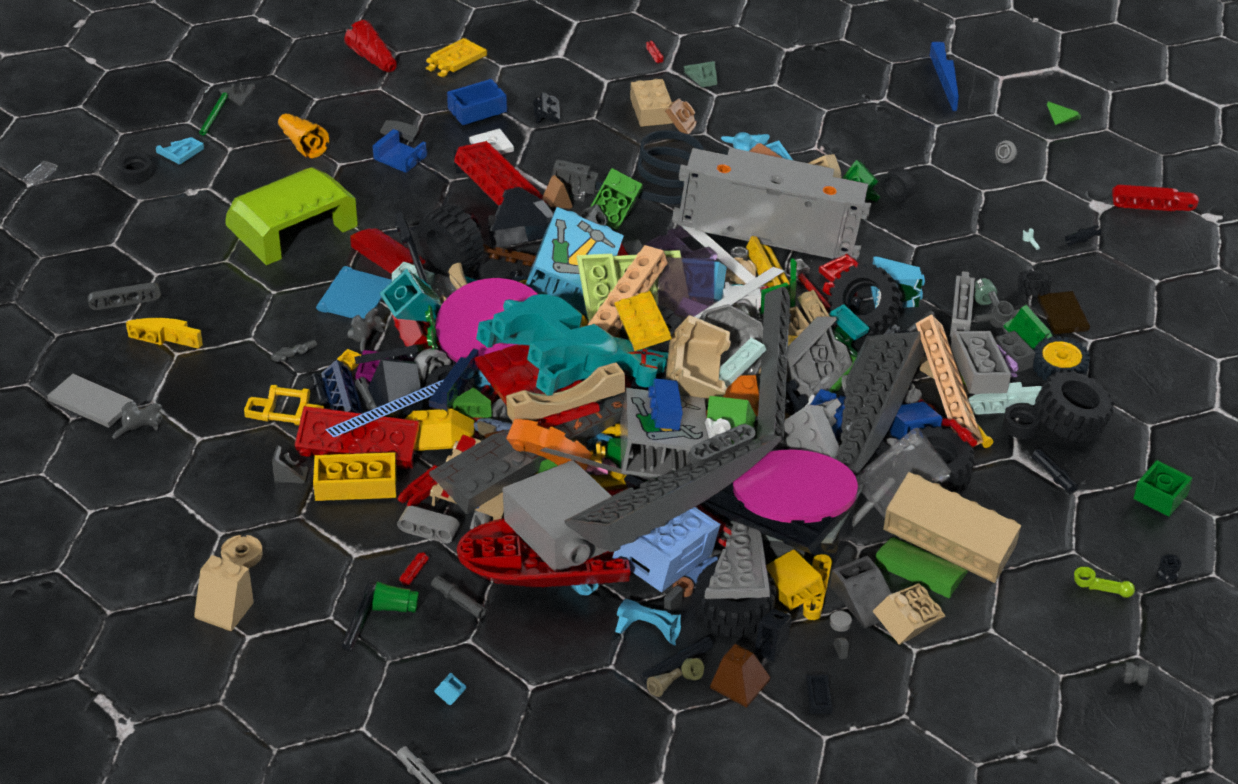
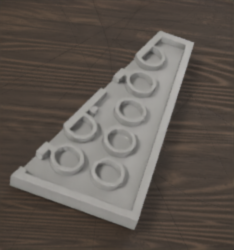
[705,522,770,599]

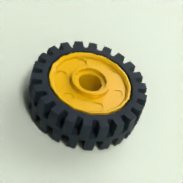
[1033,336,1090,381]

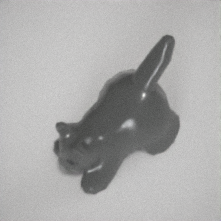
[347,308,386,353]
[112,402,163,439]

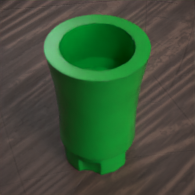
[373,581,419,613]

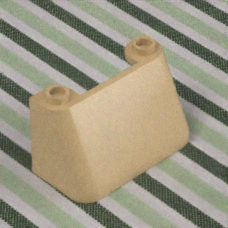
[666,315,731,399]

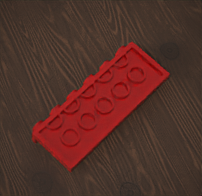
[454,141,548,206]
[294,406,420,470]

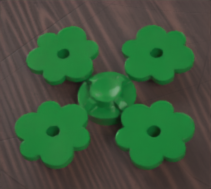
[425,305,440,350]

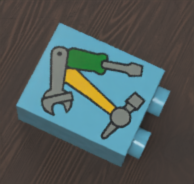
[525,207,624,316]

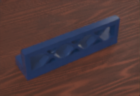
[429,348,479,411]
[321,360,363,414]

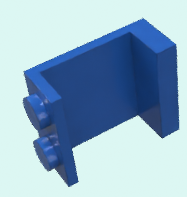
[373,129,427,173]

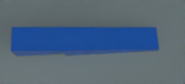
[930,42,959,111]

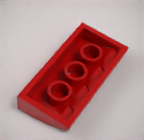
[350,228,425,274]

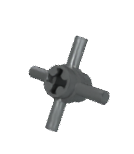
[974,291,1020,334]

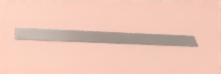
[540,447,659,482]

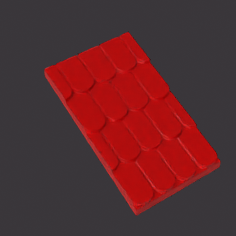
[474,344,600,429]

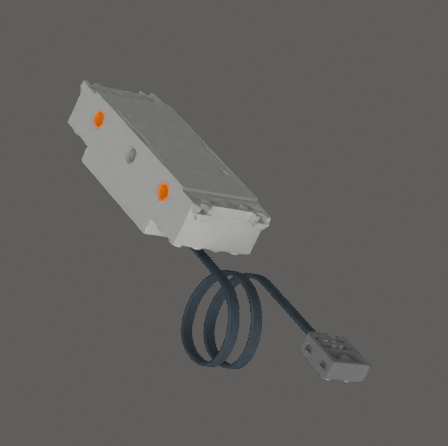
[552,130,871,261]

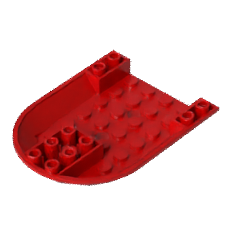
[457,518,630,587]

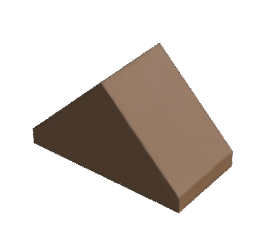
[542,175,573,209]

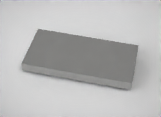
[47,374,133,428]

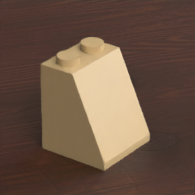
[194,555,254,632]

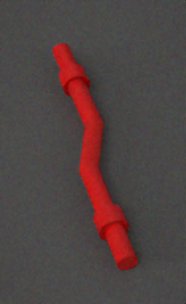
[918,399,977,447]

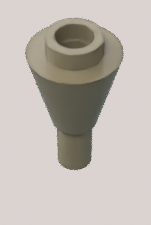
[647,668,682,697]

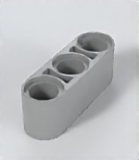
[397,506,460,543]

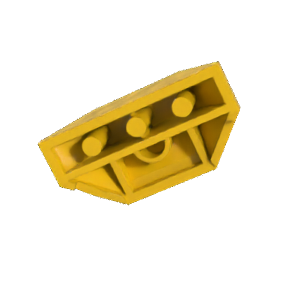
[405,409,475,451]

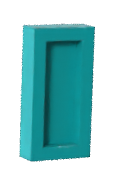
[829,304,869,340]

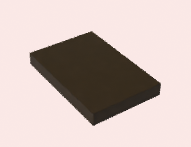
[1037,291,1090,334]

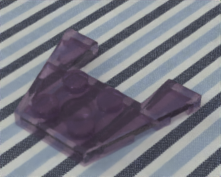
[645,225,717,261]

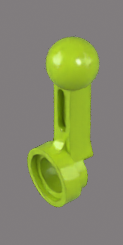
[1074,567,1135,598]

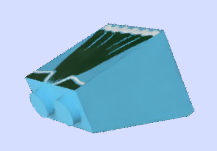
[870,257,925,308]

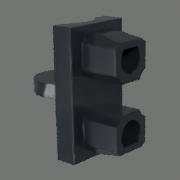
[785,379,809,415]

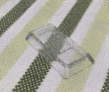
[23,161,58,186]

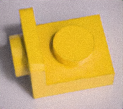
[589,441,606,463]

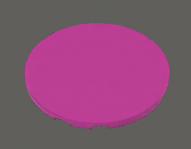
[435,278,538,363]
[733,450,858,523]

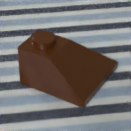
[710,644,770,708]

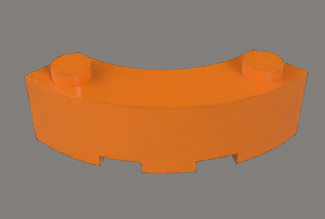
[506,419,592,471]

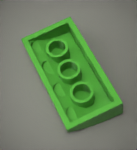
[875,537,968,598]

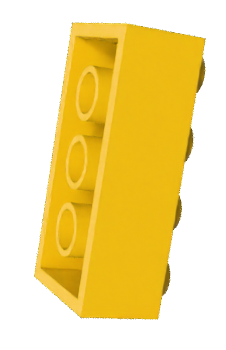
[313,452,396,501]

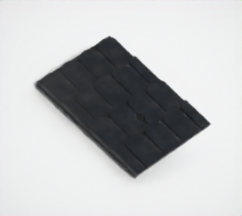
[701,482,858,553]

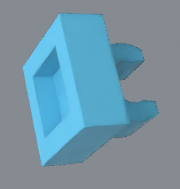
[474,369,494,392]

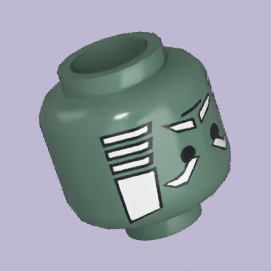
[973,278,997,305]

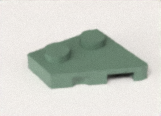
[684,61,718,87]

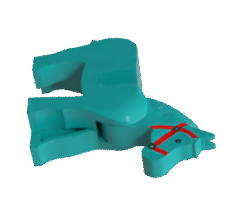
[476,294,668,396]

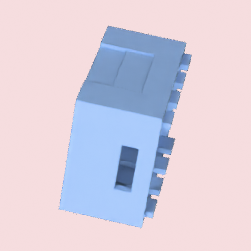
[613,507,720,592]

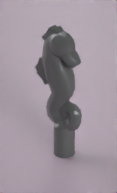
[271,340,317,362]

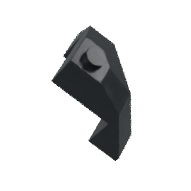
[489,187,553,249]

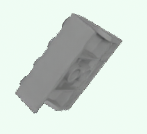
[786,317,853,400]

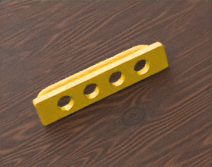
[746,236,790,288]

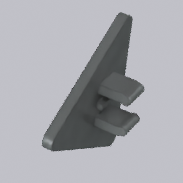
[219,83,255,106]

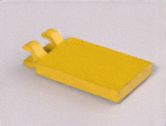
[426,38,487,77]

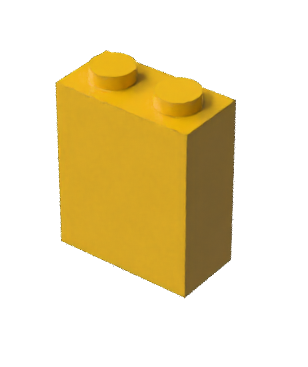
[766,549,825,611]

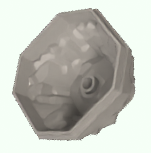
[700,304,763,376]

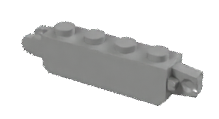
[950,271,975,341]

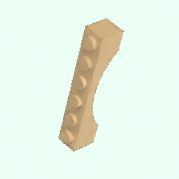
[506,362,625,422]

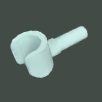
[1023,228,1040,250]

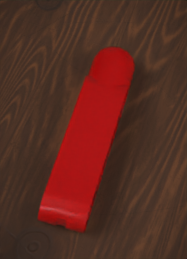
[1112,185,1199,211]

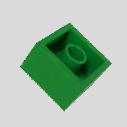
[1133,460,1192,517]

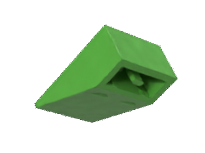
[591,168,643,231]

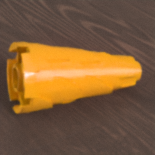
[278,113,329,158]

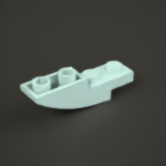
[969,382,1042,415]

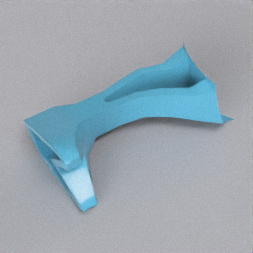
[616,598,681,646]

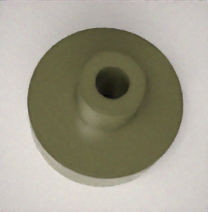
[681,658,704,680]

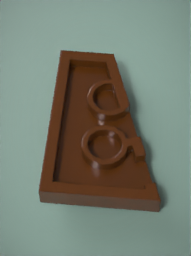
[483,244,536,267]

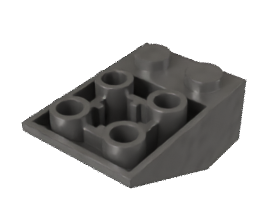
[830,556,891,628]

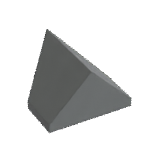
[272,446,309,483]

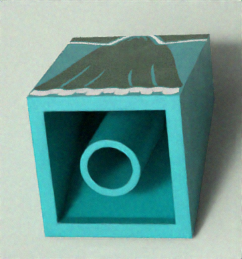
[379,268,443,322]

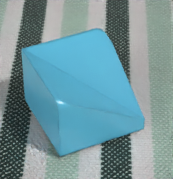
[434,673,467,705]

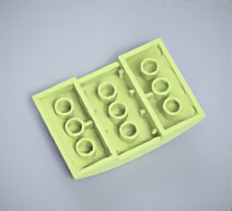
[576,250,689,331]

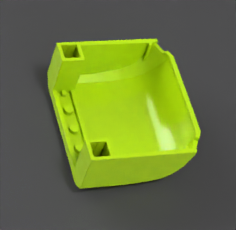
[225,168,358,265]

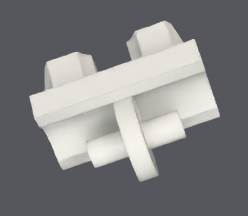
[705,418,732,451]

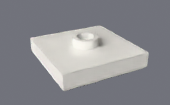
[469,129,514,155]

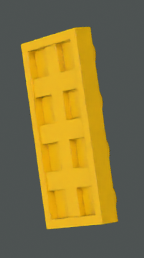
[614,291,672,351]

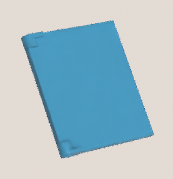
[316,266,392,319]

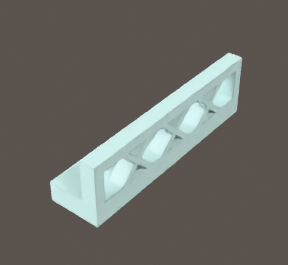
[705,338,766,405]

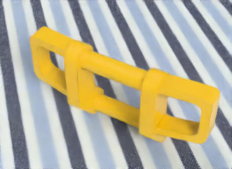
[244,385,324,425]

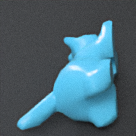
[721,132,770,151]

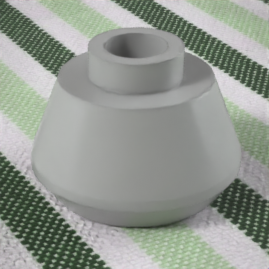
[995,140,1017,163]

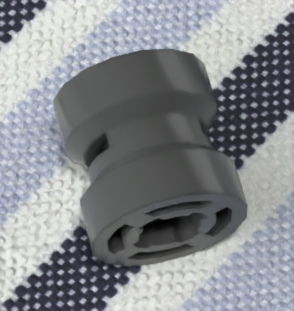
[1123,662,1149,686]

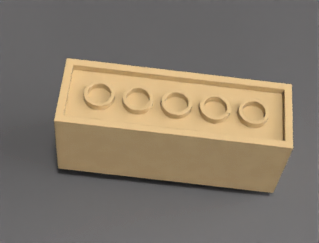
[883,472,1021,583]

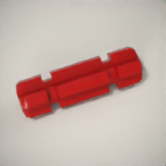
[646,41,664,63]
[399,552,429,586]

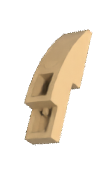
[797,290,830,323]

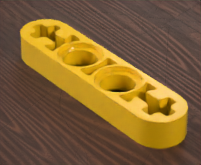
[803,554,832,620]

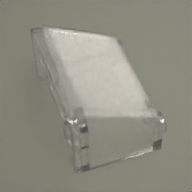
[856,428,951,518]

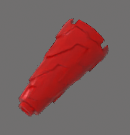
[344,20,397,72]

